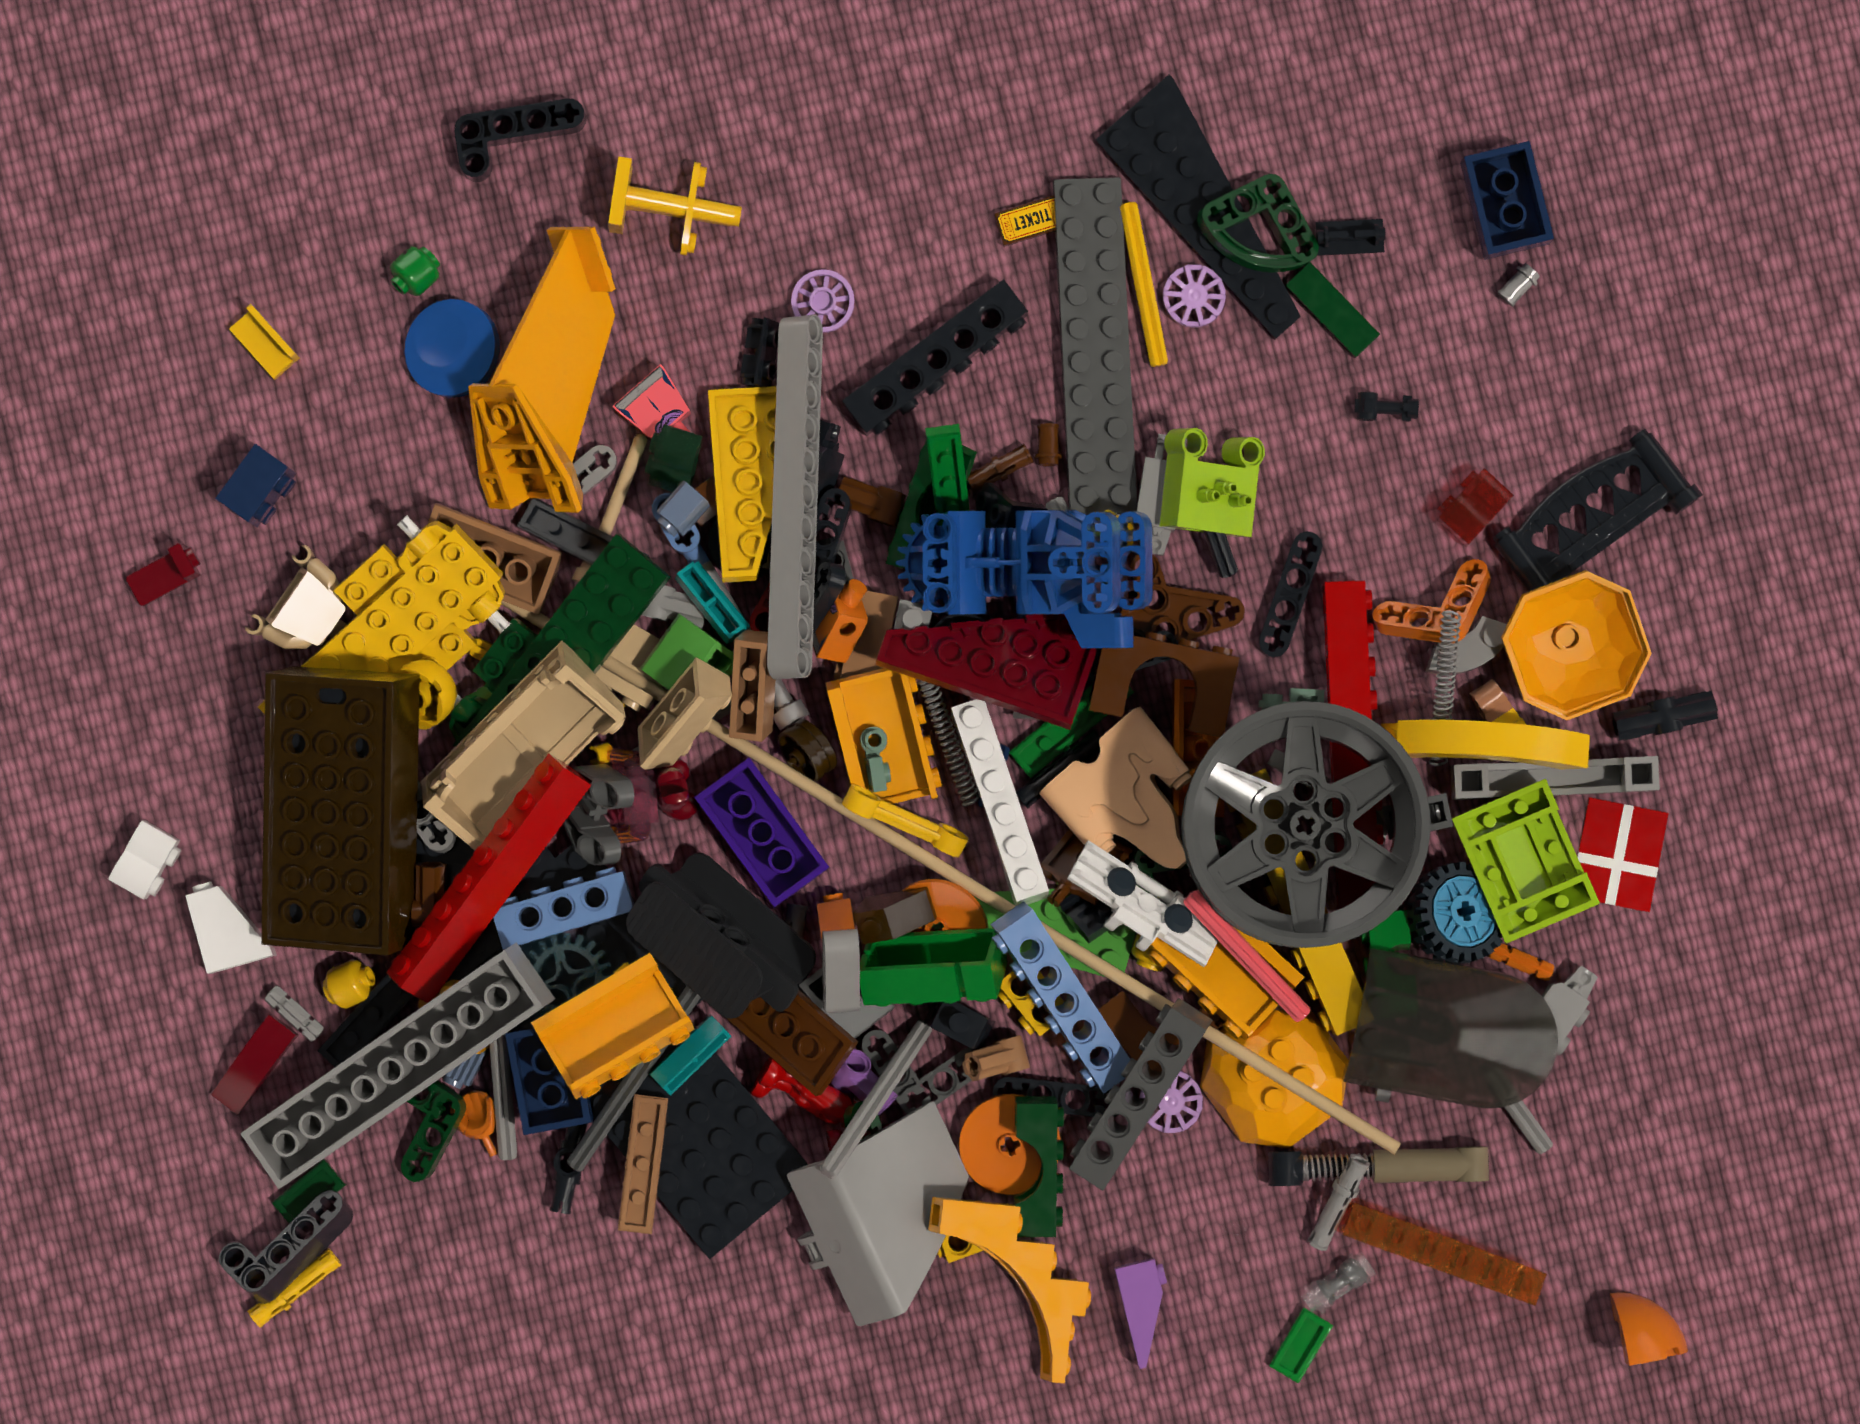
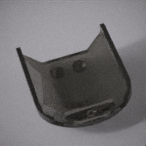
[1342,947,1558,1108]

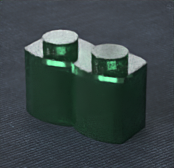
[644,424,703,492]

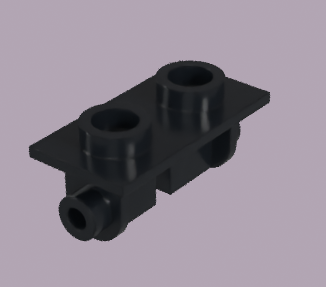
[1315,219,1386,256]
[740,317,779,387]

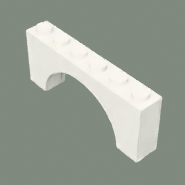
[951,699,1049,906]

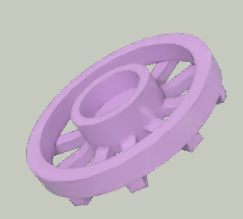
[1163,264,1226,328]
[791,269,854,333]
[1139,1071,1203,1133]

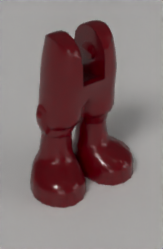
[653,759,698,821]

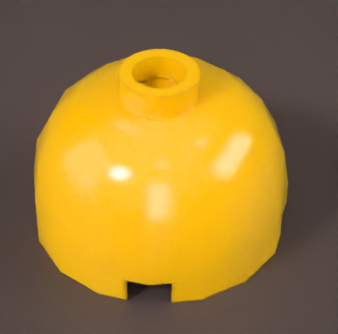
[395,660,457,730]

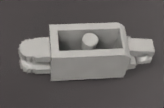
[1137,433,1187,556]
[1509,966,1598,1078]

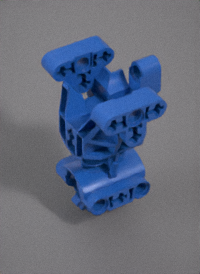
[896,510,1153,648]

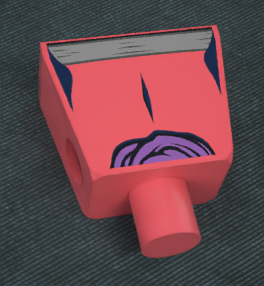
[612,364,694,449]

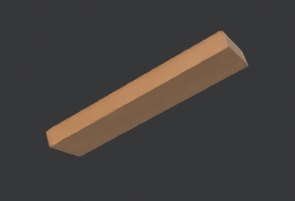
[618,1094,669,1234]

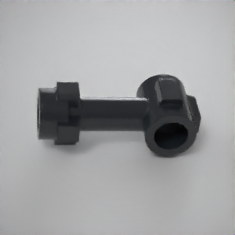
[1354,392,1419,422]

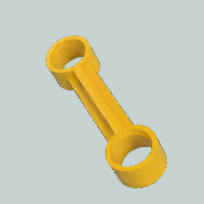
[842,784,969,857]

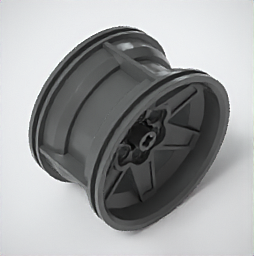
[1181,701,1431,948]

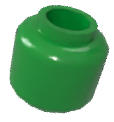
[390,246,440,296]

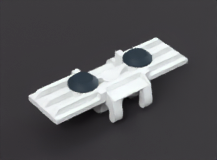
[1067,840,1218,967]

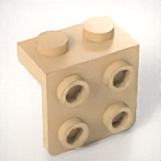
[596,625,663,712]

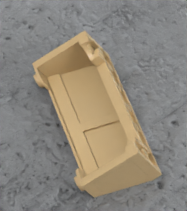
[421,641,626,850]

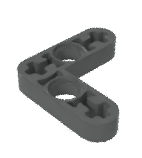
[862,1030,974,1114]

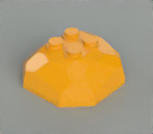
[1501,570,1652,720]
[1200,1005,1349,1149]

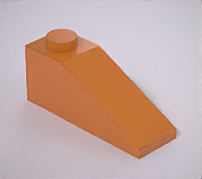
[817,893,856,940]

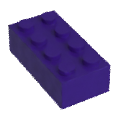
[694,758,830,908]

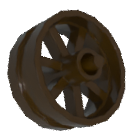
[778,718,837,782]

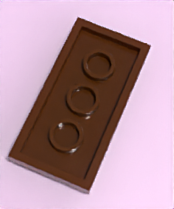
[727,991,858,1096]

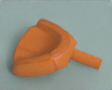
[449,1090,497,1157]

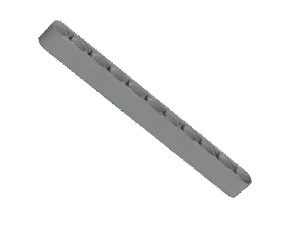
[767,314,823,680]

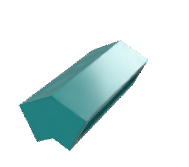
[675,561,751,644]
[649,1014,732,1096]

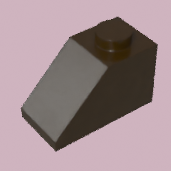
[853,887,937,944]

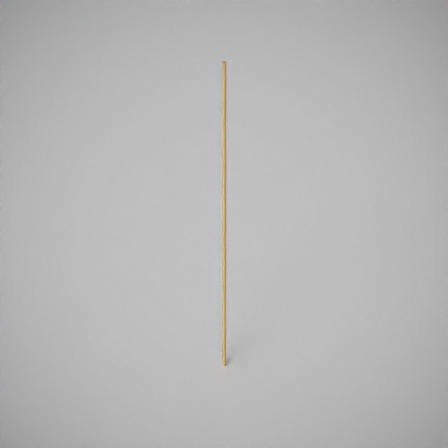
[501,601,1401,1155]

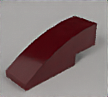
[211,1014,299,1115]

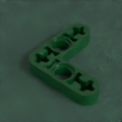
[401,1081,466,1182]

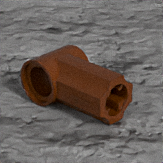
[835,477,907,528]
[411,861,447,929]

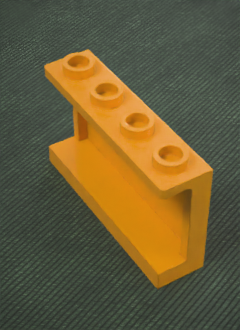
[825,668,942,804]
[1147,927,1304,1040]
[531,953,695,1099]

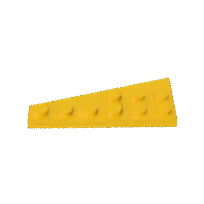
[708,386,777,583]

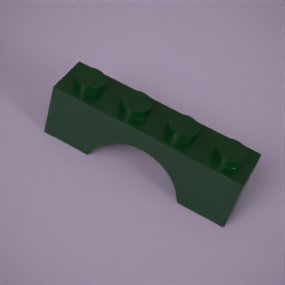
[886,439,977,572]
[1014,1096,1064,1237]

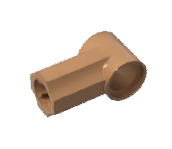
[962,1035,1030,1081]

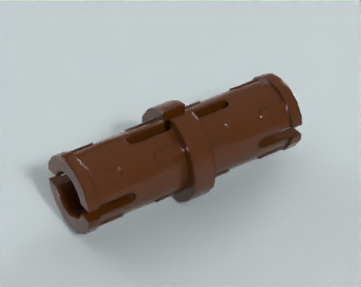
[967,443,1034,494]

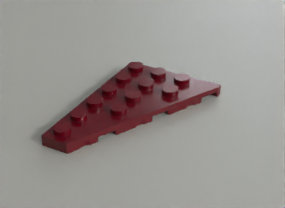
[875,614,1098,730]

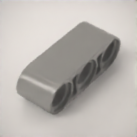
[822,929,860,1014]

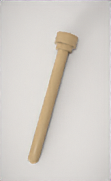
[572,434,647,583]

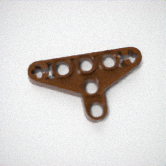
[1092,554,1245,667]

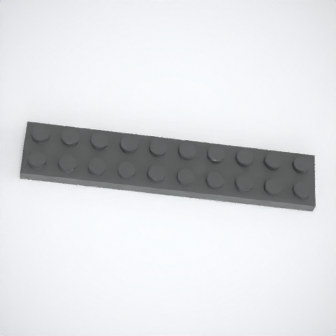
[1053,177,1137,515]

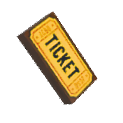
[994,196,1056,247]

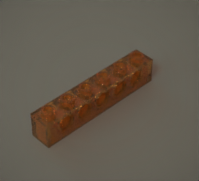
[1340,1201,1547,1306]

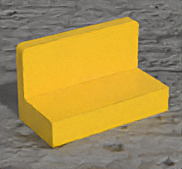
[229,304,300,380]

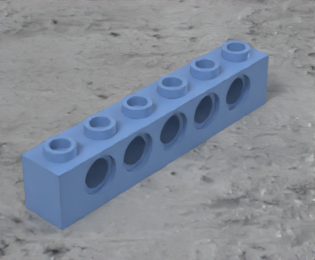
[990,901,1130,1093]

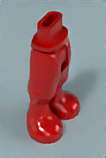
[750,1057,857,1128]

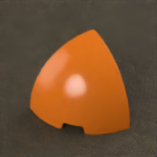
[1610,1292,1688,1366]

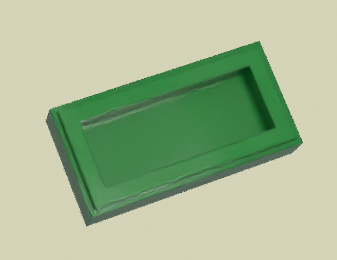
[1269,1307,1333,1384]

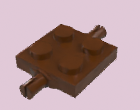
[1040,829,1134,907]

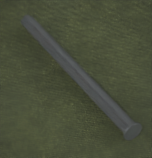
[567,985,701,1172]

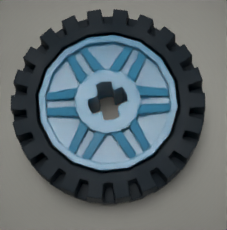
[1407,862,1503,965]

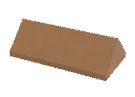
[427,503,562,615]

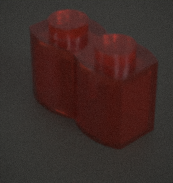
[1437,468,1514,547]

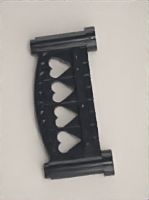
[1492,429,1703,592]

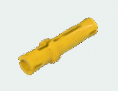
[247,1248,342,1328]

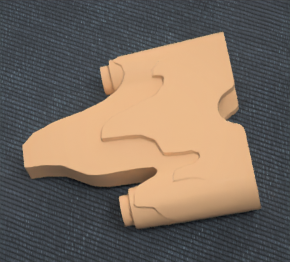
[1039,706,1192,869]

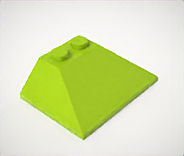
[1452,778,1600,944]

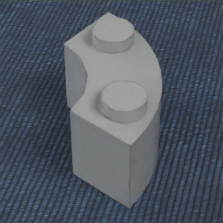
[1425,616,1507,675]

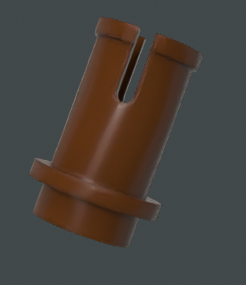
[1035,423,1062,467]

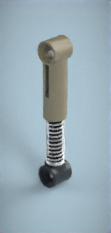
[1268,1146,1489,1186]

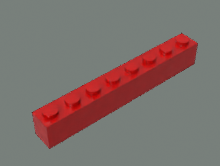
[386,753,591,1003]

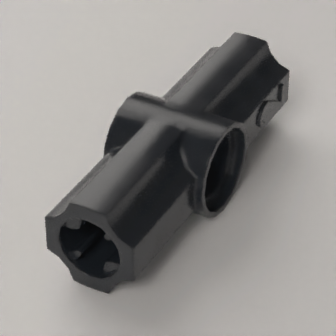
[1611,691,1718,741]

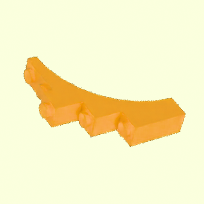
[928,1197,1091,1384]

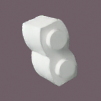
[108,820,181,900]

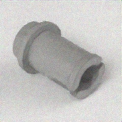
[1497,263,1540,307]

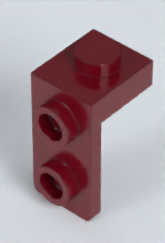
[126,543,201,606]

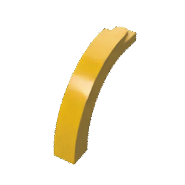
[1381,720,1590,770]

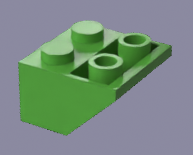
[640,613,734,690]

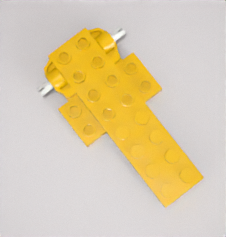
[258,515,511,714]

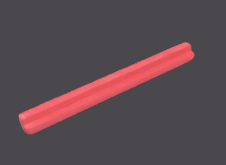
[1183,890,1311,1022]

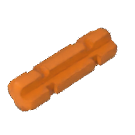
[1488,943,1554,981]

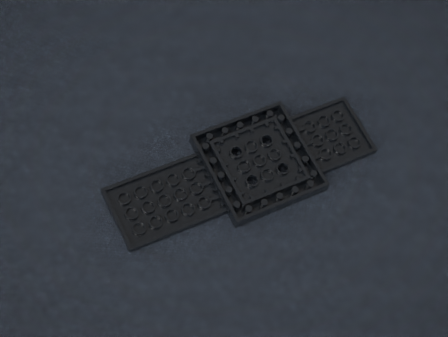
[416,801,809,1259]

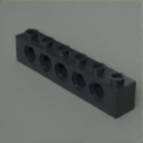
[842,279,1028,436]

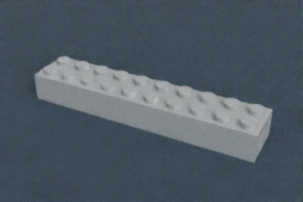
[240,943,555,1189]

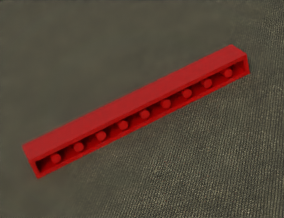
[1322,580,1384,910]

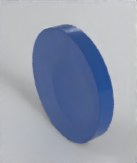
[405,299,500,398]

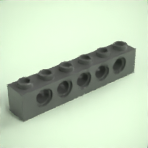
[1069,998,1213,1191]

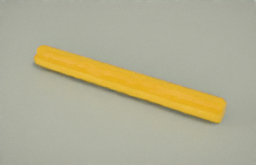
[1120,202,1168,367]

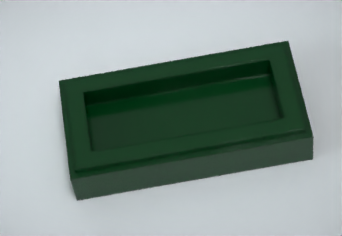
[272,1159,347,1224]

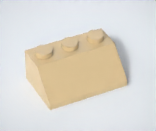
[638,657,732,770]

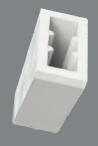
[185,882,277,974]

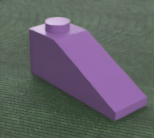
[1114,1258,1167,1369]

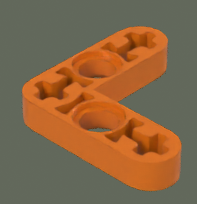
[1372,559,1491,643]

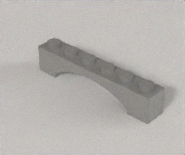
[1450,756,1660,800]

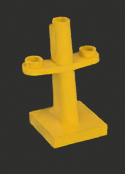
[608,156,742,256]

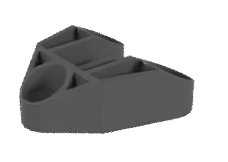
[563,764,634,865]

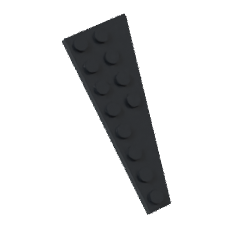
[1095,74,1301,340]

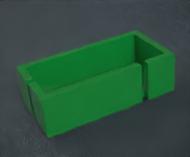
[860,928,1008,1007]

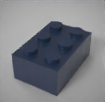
[1460,141,1554,260]
[505,1028,594,1135]

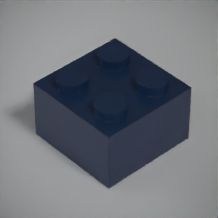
[215,444,297,528]

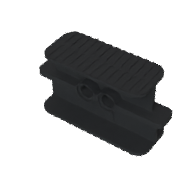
[626,853,816,1019]

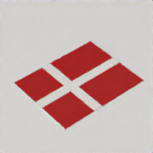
[1578,797,1669,912]

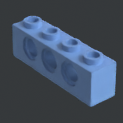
[493,867,634,950]

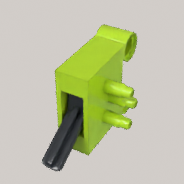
[1159,428,1265,578]

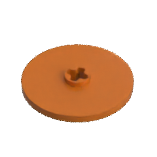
[902,879,988,932]
[959,1094,1061,1195]

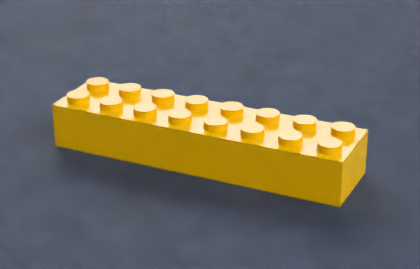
[1226,768,1374,1036]

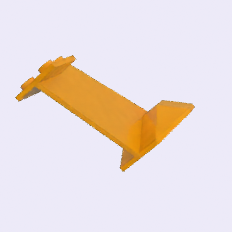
[468,226,616,513]

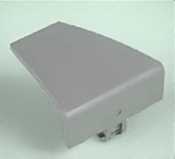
[787,1102,969,1326]

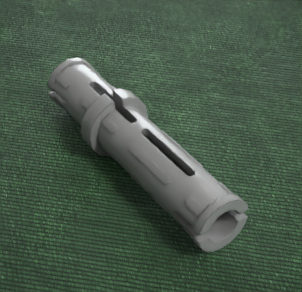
[1307,1154,1370,1251]

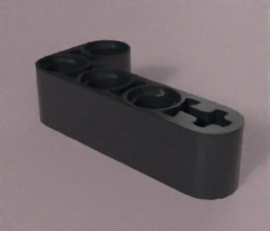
[454,98,587,182]
[219,1190,353,1304]

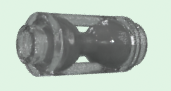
[1301,1252,1376,1315]

